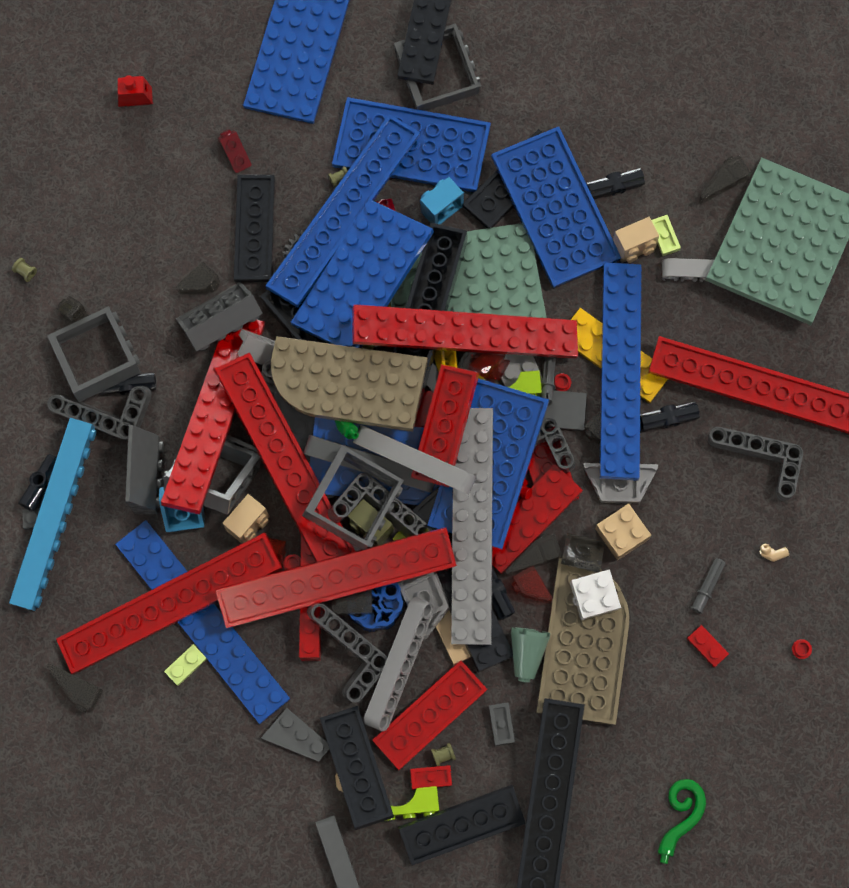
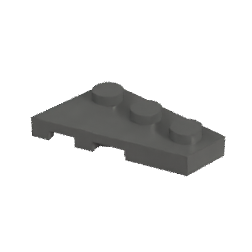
[261,708,330,762]

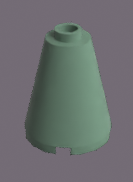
[511,627,551,682]

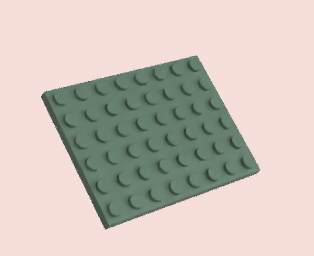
[705,158,849,325]
[391,223,547,318]

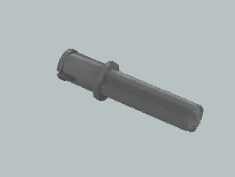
[541,357,556,405]
[691,558,726,614]

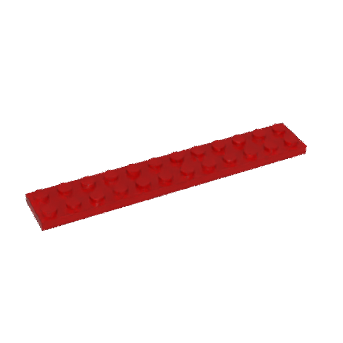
[352,305,578,359]
[161,320,265,515]
[648,336,849,434]
[215,352,355,562]
[215,527,457,628]
[56,533,282,675]

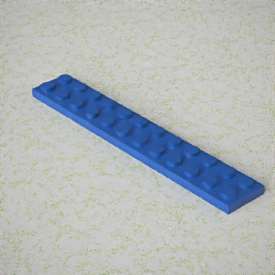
[266,114,420,308]
[600,262,641,481]
[116,520,290,724]

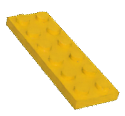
[571,308,668,404]

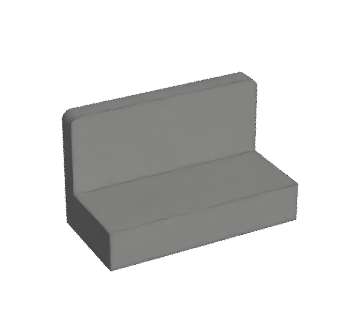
[237,329,275,365]

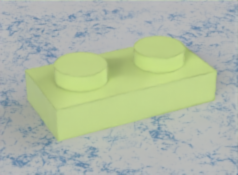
[651,215,681,256]
[164,644,207,686]

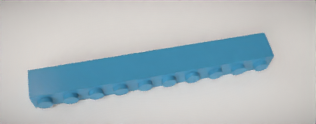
[9,418,96,611]

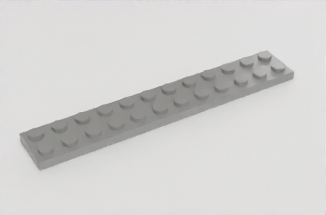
[451,408,493,645]

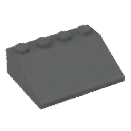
[176,282,263,351]
[125,425,164,514]

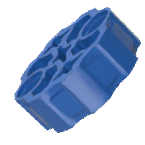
[346,582,404,632]

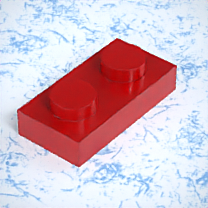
[687,625,729,668]
[410,765,452,790]

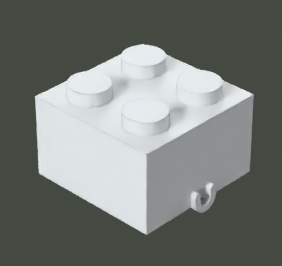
[570,569,621,620]

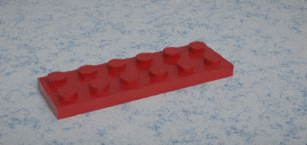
[411,364,479,487]
[492,464,583,574]
[372,660,488,770]

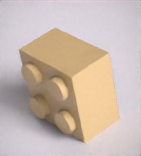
[613,217,659,263]
[223,494,270,544]
[595,504,651,561]

